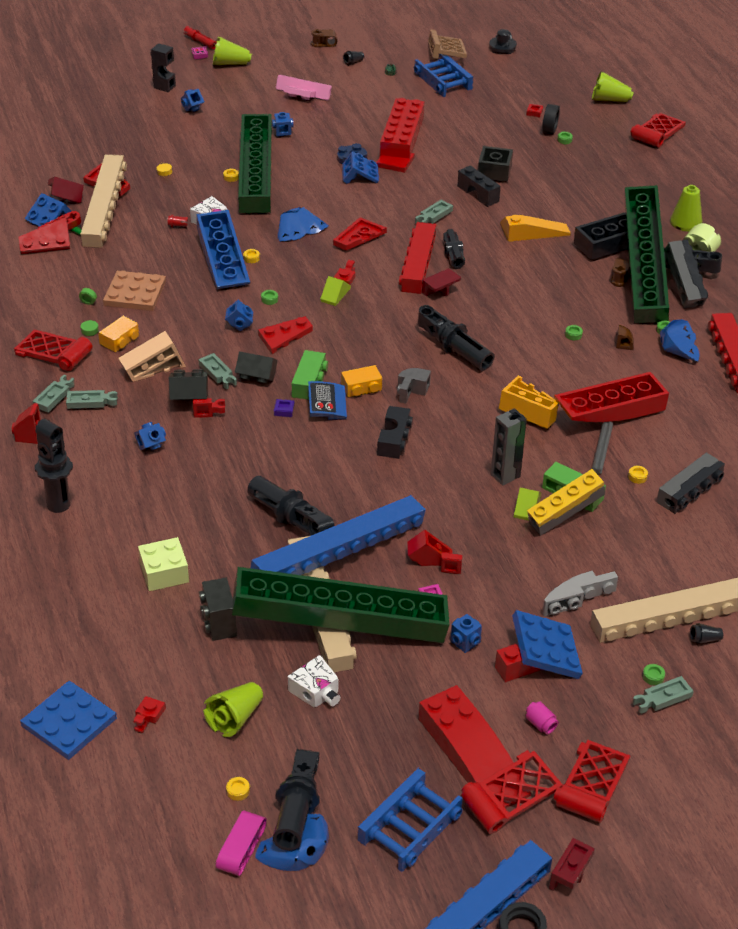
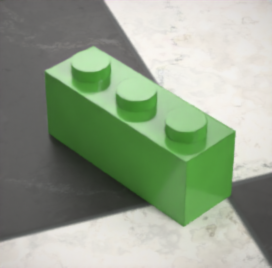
[292,350,328,400]
[542,462,606,512]

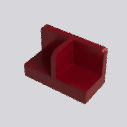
[48,176,84,203]
[422,268,461,296]
[549,838,595,891]

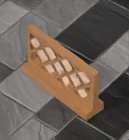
[428,29,467,58]

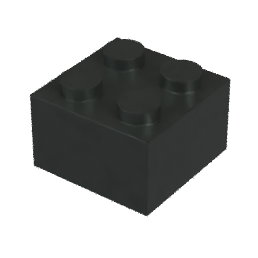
[478,146,513,182]
[169,369,208,400]
[199,577,237,641]

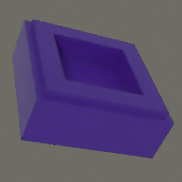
[274,399,295,417]

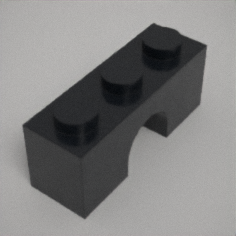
[150,43,176,92]
[457,166,501,207]
[377,406,413,459]

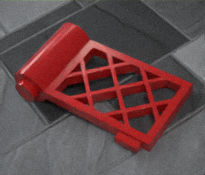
[630,113,686,148]
[14,329,93,371]
[553,740,630,823]
[461,750,563,834]

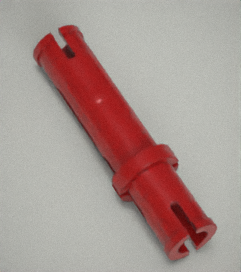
[183,26,217,50]

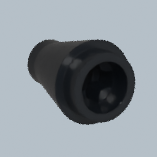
[343,50,364,65]
[690,623,723,644]

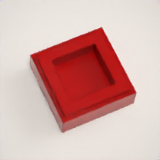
[526,104,544,117]
[441,553,463,574]

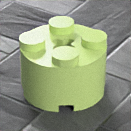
[683,223,721,257]

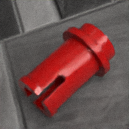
[168,214,188,227]

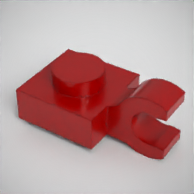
[334,260,356,285]
[193,398,225,418]
[133,696,166,733]

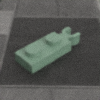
[415,200,453,224]
[198,353,237,389]
[32,375,75,412]
[66,390,118,409]
[632,676,694,713]

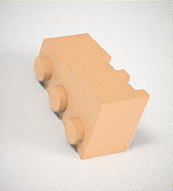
[119,331,186,382]

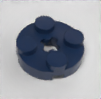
[337,143,367,164]

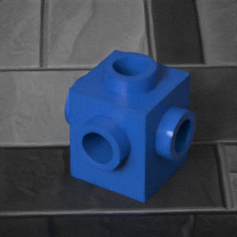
[181,89,204,112]
[272,112,293,136]
[225,300,253,331]
[134,422,166,450]
[450,614,482,653]

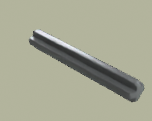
[592,421,613,475]

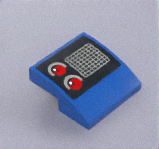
[308,381,347,420]

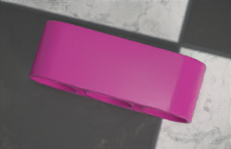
[216,810,267,876]

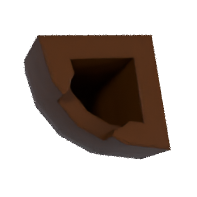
[616,325,634,350]

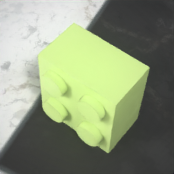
[138,537,189,591]

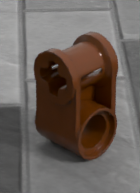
[311,29,338,48]
[611,258,630,287]

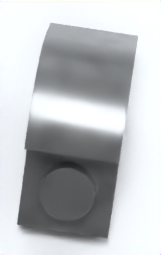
[397,368,431,404]

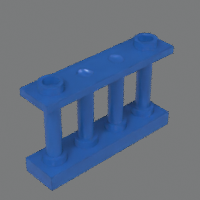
[414,54,473,97]
[358,768,463,872]

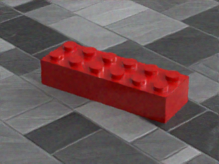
[380,98,425,159]

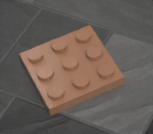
[103,271,166,311]

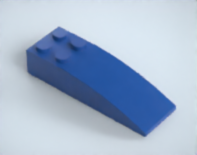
[196,210,250,289]

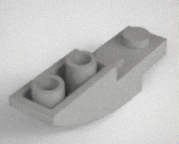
[542,571,618,617]

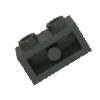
[235,351,278,383]

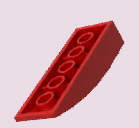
[554,372,669,422]
[418,685,531,809]

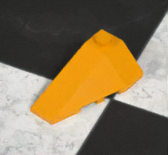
[500,215,571,242]

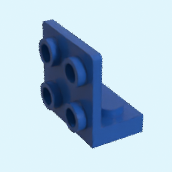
[342,151,379,184]
[25,193,71,227]

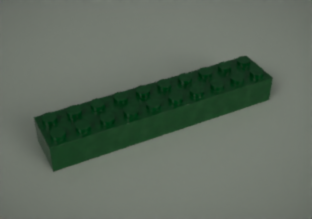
[238,114,272,214]
[625,185,669,323]
[232,567,450,643]

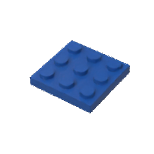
[512,610,583,679]
[20,680,117,760]

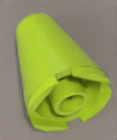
[213,37,252,65]
[592,72,633,102]
[670,185,702,232]
[204,682,263,737]

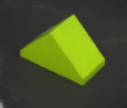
[320,276,351,306]
[514,488,542,521]

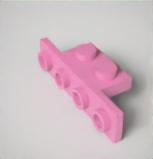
[276,75,332,100]

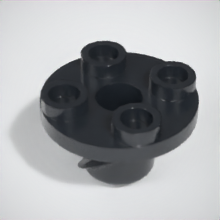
[489,29,517,54]

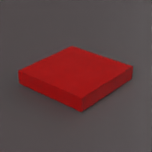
[376,153,415,173]

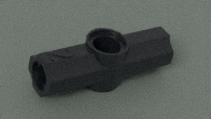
[443,229,465,269]

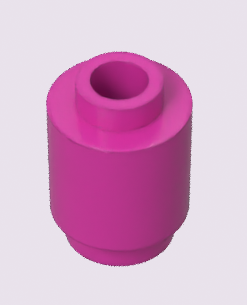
[526,702,559,735]

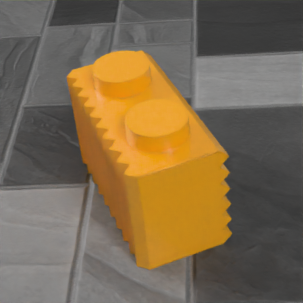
[98,315,139,352]
[341,365,382,398]

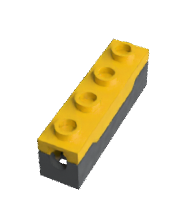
[527,469,605,536]

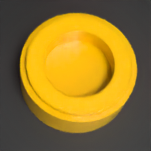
[157,163,172,176]
[223,169,239,182]
[243,249,260,263]
[628,466,648,484]
[226,777,250,801]

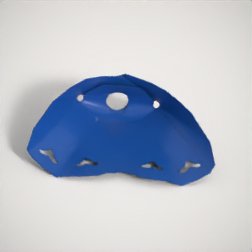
[278,207,329,241]
[660,319,699,361]
[256,814,329,871]

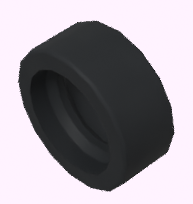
[542,104,560,133]
[498,902,547,929]

